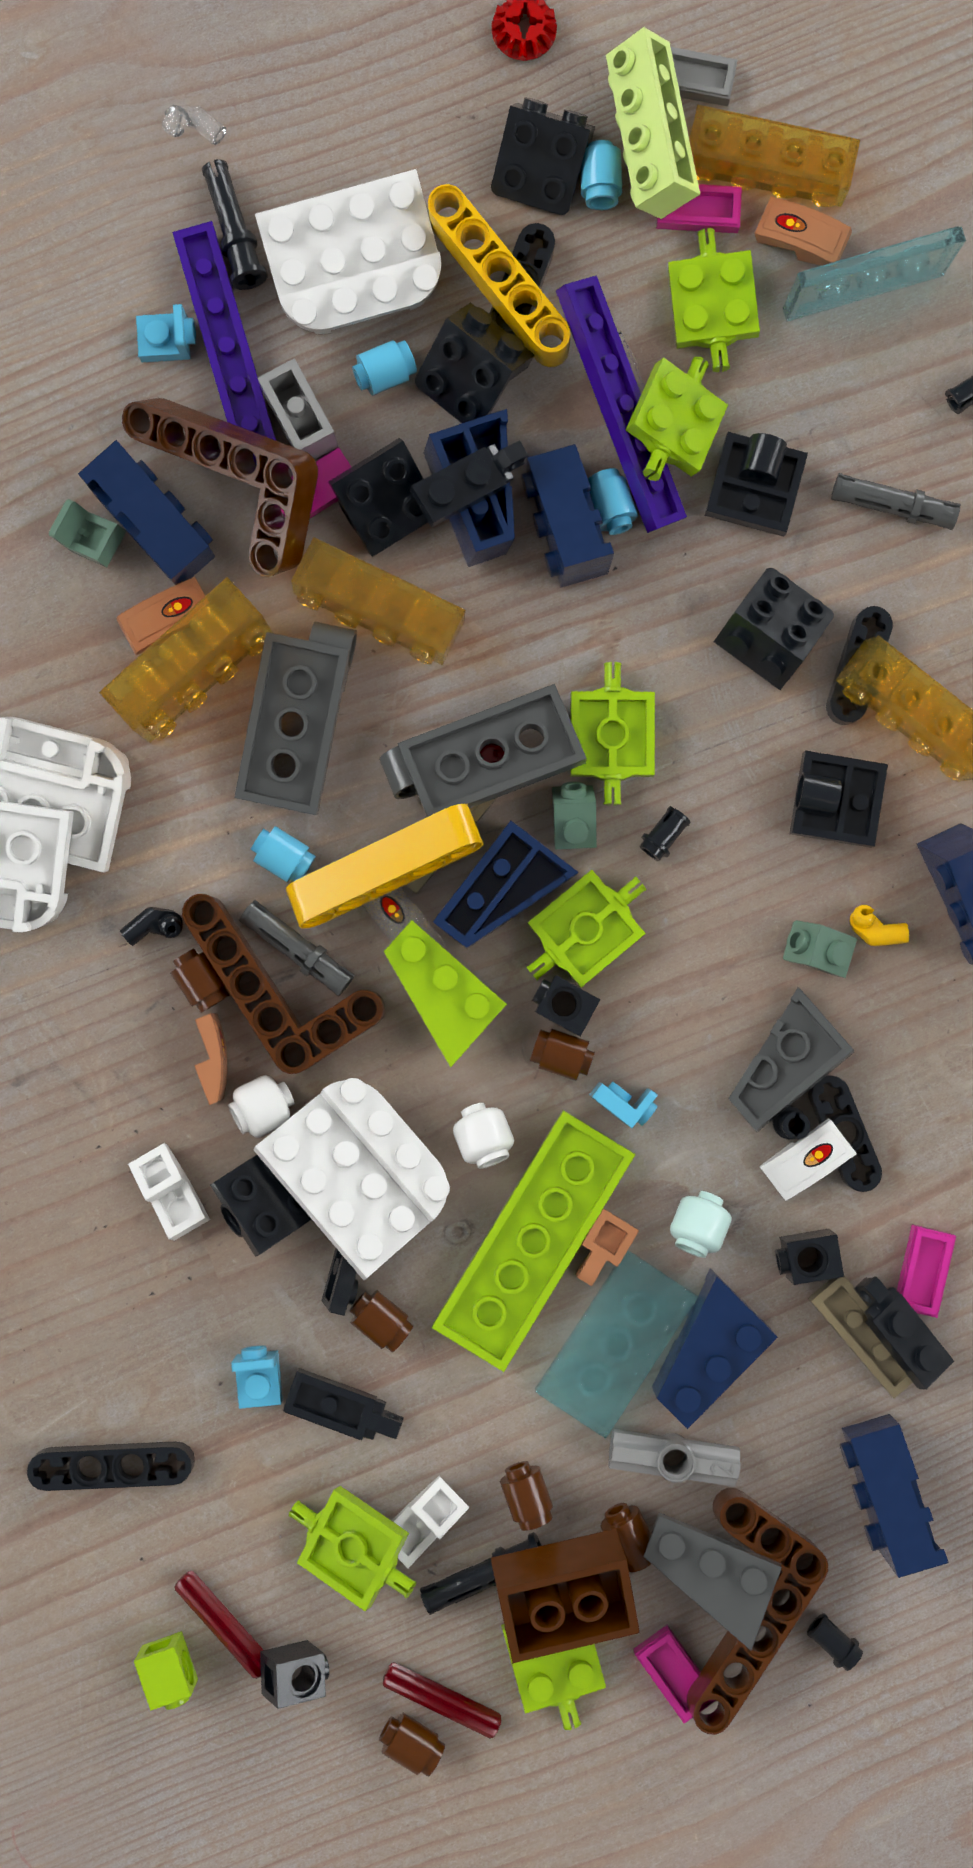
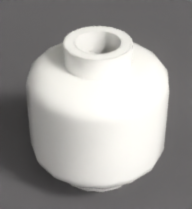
[228,1075,295,1138]
[453,1103,514,1169]

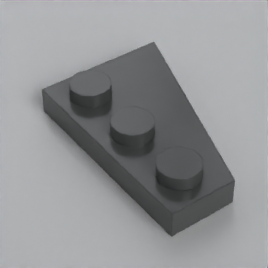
[728,987,854,1132]
[644,1512,782,1650]

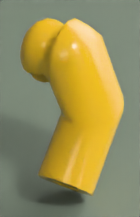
[850,905,909,946]

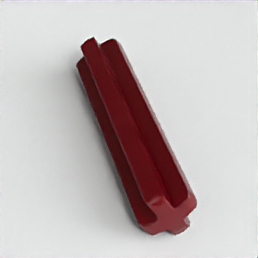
[174,1570,263,1679]
[382,1662,502,1739]

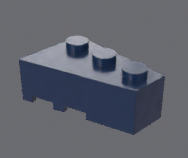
[423,409,515,567]
[78,440,215,585]
[521,444,614,588]
[433,821,579,949]
[917,823,973,965]
[652,1268,778,1429]
[840,1414,949,1578]

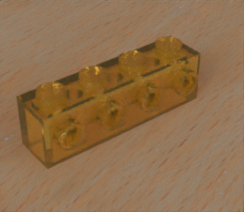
[689,104,860,207]
[291,537,466,665]
[835,635,973,782]

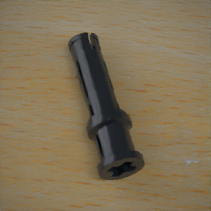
[202,159,268,290]
[420,1532,542,1615]

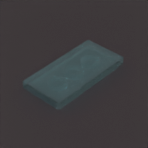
[783,226,966,322]
[535,1250,698,1439]

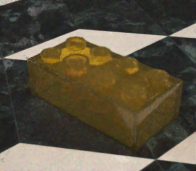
[99,577,273,743]

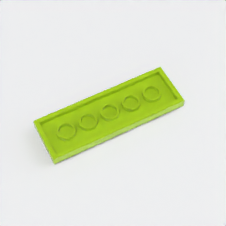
[432,1110,635,1372]

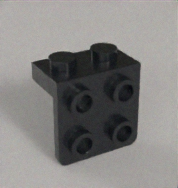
[491,97,596,215]
[415,302,535,423]
[713,568,834,690]

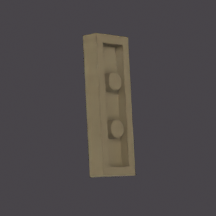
[808,1275,913,1398]

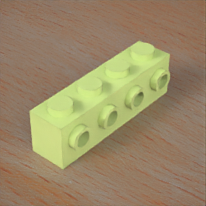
[606,27,700,219]

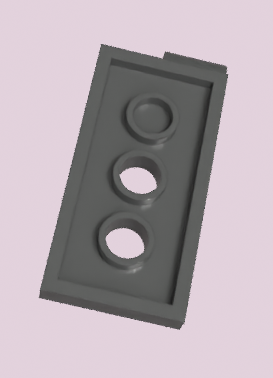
[234,621,357,815]
[379,684,587,817]

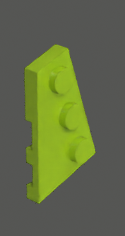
[384,920,507,1068]

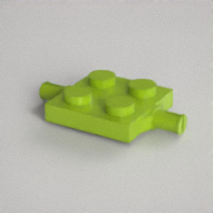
[668,228,760,373]
[626,356,728,481]
[570,662,655,806]
[526,870,647,987]
[289,1486,417,1611]
[501,1624,606,1730]

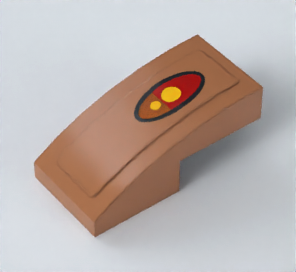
[754,197,852,269]
[116,577,214,655]
[194,1013,228,1105]

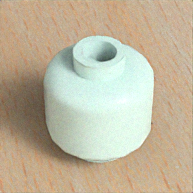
[670,1191,732,1258]

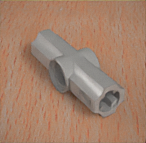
[608,1429,741,1487]

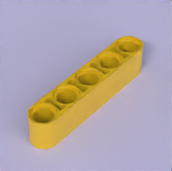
[428,184,570,367]
[285,804,484,929]

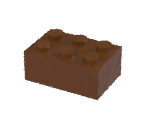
[491,1528,640,1664]

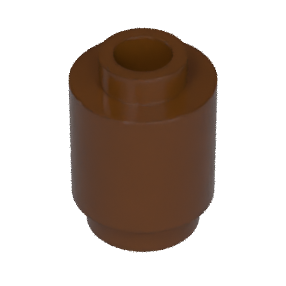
[170,948,229,1013]
[530,1029,595,1081]
[349,1290,414,1352]
[500,1461,553,1531]
[600,1503,651,1572]
[379,1713,445,1777]

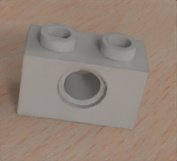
[257,358,338,460]

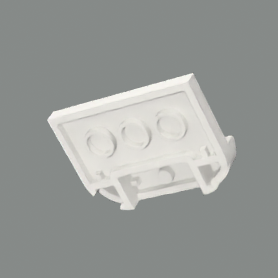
[255,169,441,334]
[0,717,131,873]
[0,801,74,932]
[253,1078,450,1280]

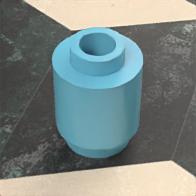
[581,140,622,210]
[352,340,417,396]
[588,468,638,535]
[251,826,316,882]

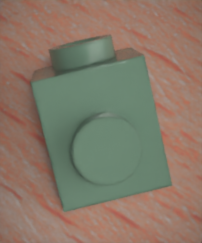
[49,499,127,567]
[552,782,597,850]
[783,920,857,978]

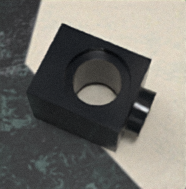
[532,975,601,1037]
[775,1229,844,1285]
[260,1640,329,1709]

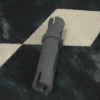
[831,473,961,530]
[239,900,355,996]

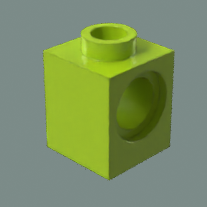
[134,1631,198,1711]

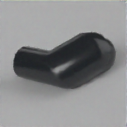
[120,907,183,946]

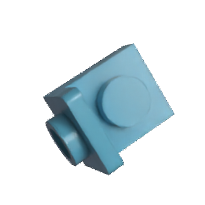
[136,304,196,363]
[589,1081,658,1128]
[231,1345,283,1409]

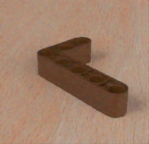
[122,398,318,577]
[182,894,385,1074]
[687,1488,828,1735]

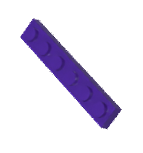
[172,221,276,465]
[556,275,687,533]

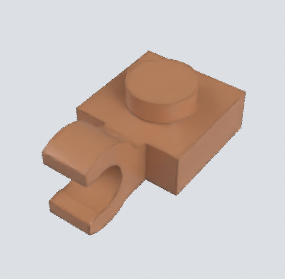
[575,1208,639,1286]

